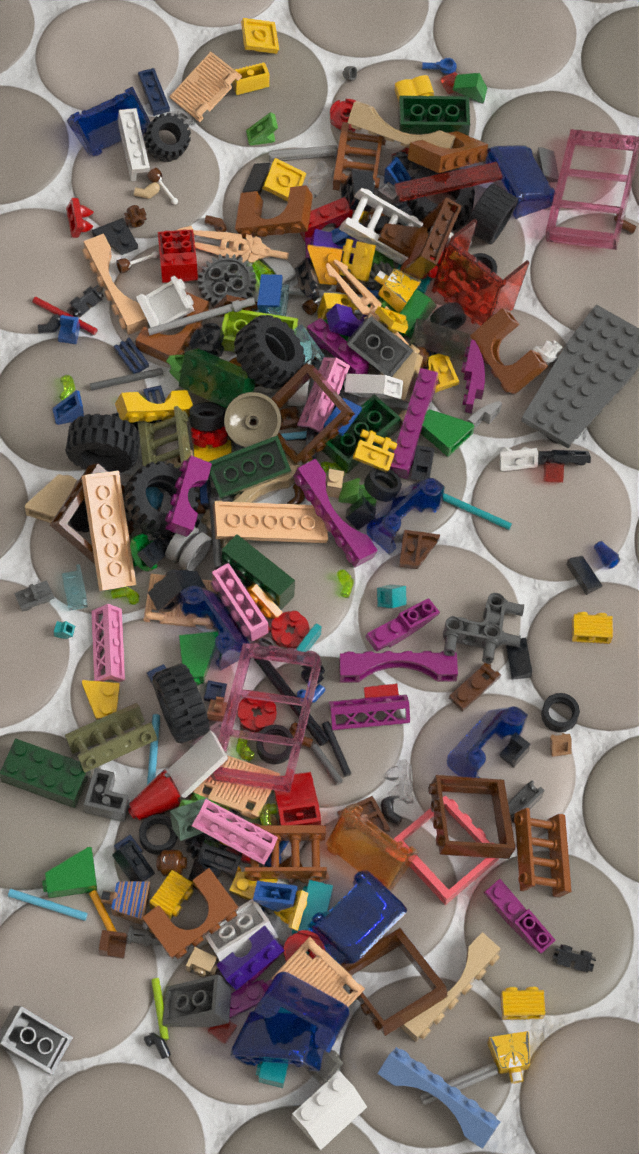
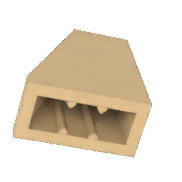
[380,344,423,403]
[25,474,77,523]

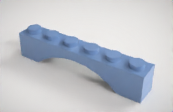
[377,1047,501,1149]

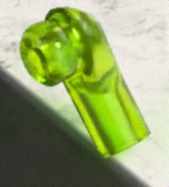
[59,375,75,401]
[320,461,346,477]
[111,587,140,605]
[236,733,254,761]
[260,803,277,826]

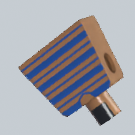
[101,881,151,925]

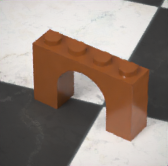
[408,131,488,173]
[235,185,313,239]
[135,291,209,365]
[470,308,548,394]
[142,868,239,960]

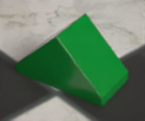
[452,73,488,104]

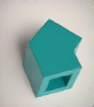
[54,621,76,639]

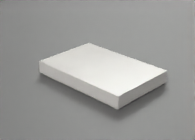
[168,731,228,798]

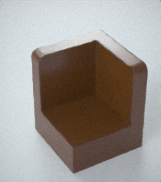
[99,930,127,959]

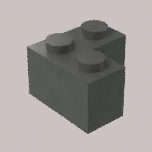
[84,768,129,822]

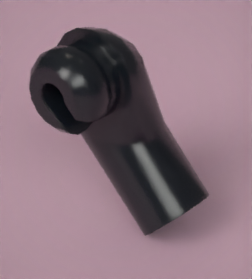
[38,314,61,334]

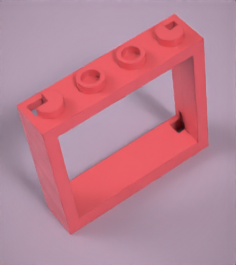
[391,795,499,905]

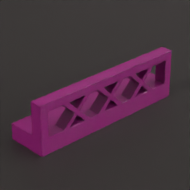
[329,694,410,730]

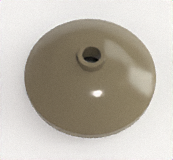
[224,392,281,448]

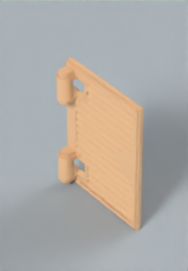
[169,52,242,122]
[143,574,218,629]
[193,755,280,819]
[272,937,365,1030]

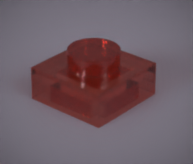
[440,72,458,94]
[543,463,565,483]
[208,1020,237,1044]

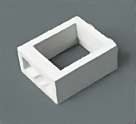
[344,374,403,399]

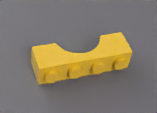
[115,390,193,423]

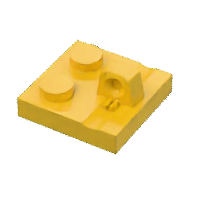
[241,18,279,54]
[262,158,307,201]

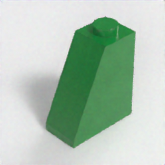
[398,289,437,338]
[420,409,475,457]
[179,631,218,686]
[42,847,98,898]

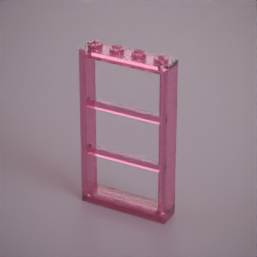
[546,129,639,250]
[211,643,322,792]

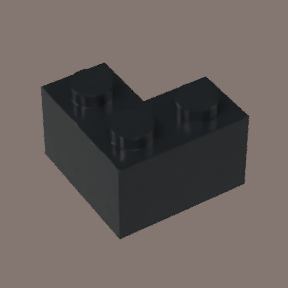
[341,170,377,212]
[148,569,207,612]

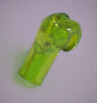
[337,569,354,598]

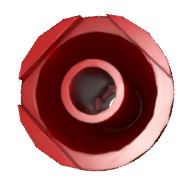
[128,769,181,820]

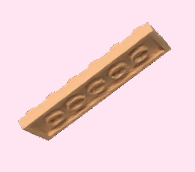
[82,471,136,591]
[213,501,328,543]

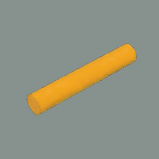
[89,890,117,932]

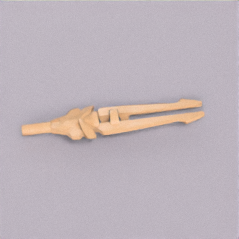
[178,226,289,263]
[326,259,409,345]

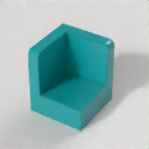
[377,584,407,608]

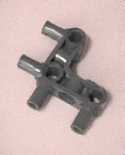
[443,593,524,664]

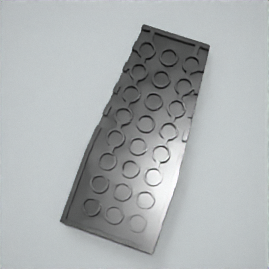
[521,304,639,448]

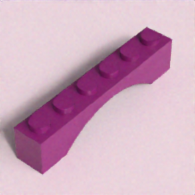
[390,368,438,479]
[293,459,378,568]
[339,651,458,683]

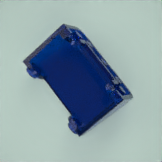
[67,86,151,157]
[485,145,556,219]
[366,478,445,555]
[180,586,250,671]
[447,706,528,778]
[307,870,407,964]
[254,972,349,1053]
[230,1008,329,1071]

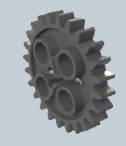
[197,254,256,307]

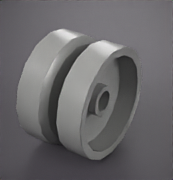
[165,526,212,571]

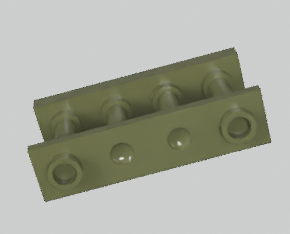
[138,406,191,490]
[65,703,158,773]

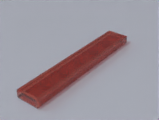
[394,162,502,202]

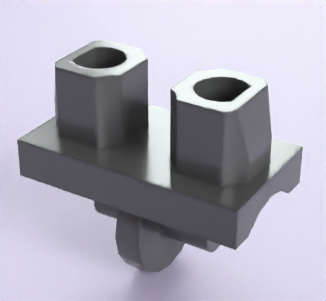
[14,580,55,612]

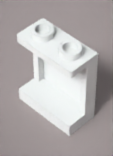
[136,276,195,327]

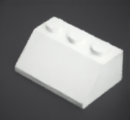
[205,899,278,961]
[292,1071,367,1151]

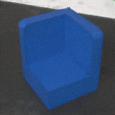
[58,315,80,344]

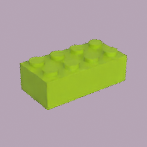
[221,310,298,352]

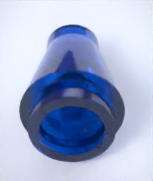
[594,541,620,569]

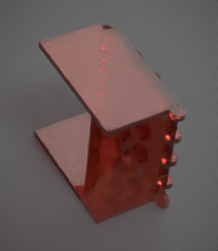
[431,219,530,326]

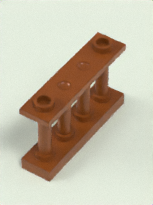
[333,122,386,191]
[514,807,572,897]
[244,825,327,881]

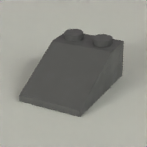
[347,313,414,377]
[163,975,232,1027]
[0,1006,73,1075]

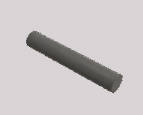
[311,744,343,785]

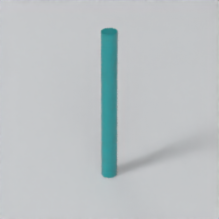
[441,493,512,530]

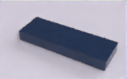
[138,68,170,116]

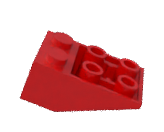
[158,229,198,283]
[273,772,321,825]

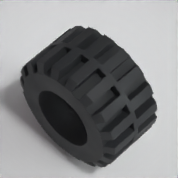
[144,113,191,162]

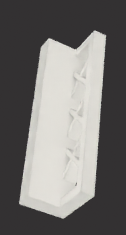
[118,108,150,181]

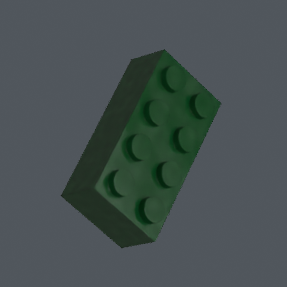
[398,96,470,136]
[178,348,256,408]
[321,394,401,474]
[209,435,291,500]
[221,534,295,610]
[0,738,91,808]

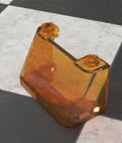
[326,803,419,893]

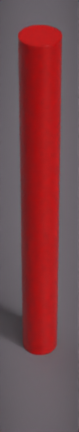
[32,296,98,335]

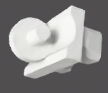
[533,341,563,365]

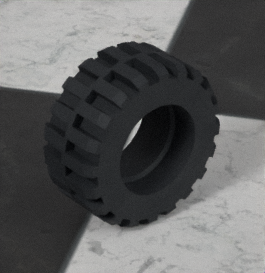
[406,168,475,230]
[234,315,305,389]
[65,414,140,473]
[123,461,199,538]
[152,663,210,744]

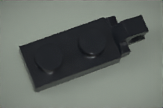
[295,257,320,302]
[538,450,591,465]
[137,535,172,568]

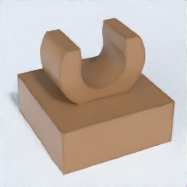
[207,696,230,722]
[550,733,572,757]

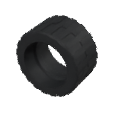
[465,184,518,245]

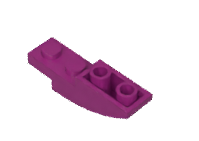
[461,340,485,414]
[365,598,440,652]
[483,879,556,954]

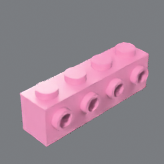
[211,563,268,642]

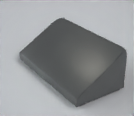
[537,147,560,183]

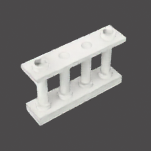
[339,188,423,264]

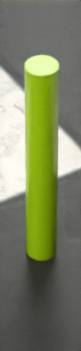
[151,978,169,1041]

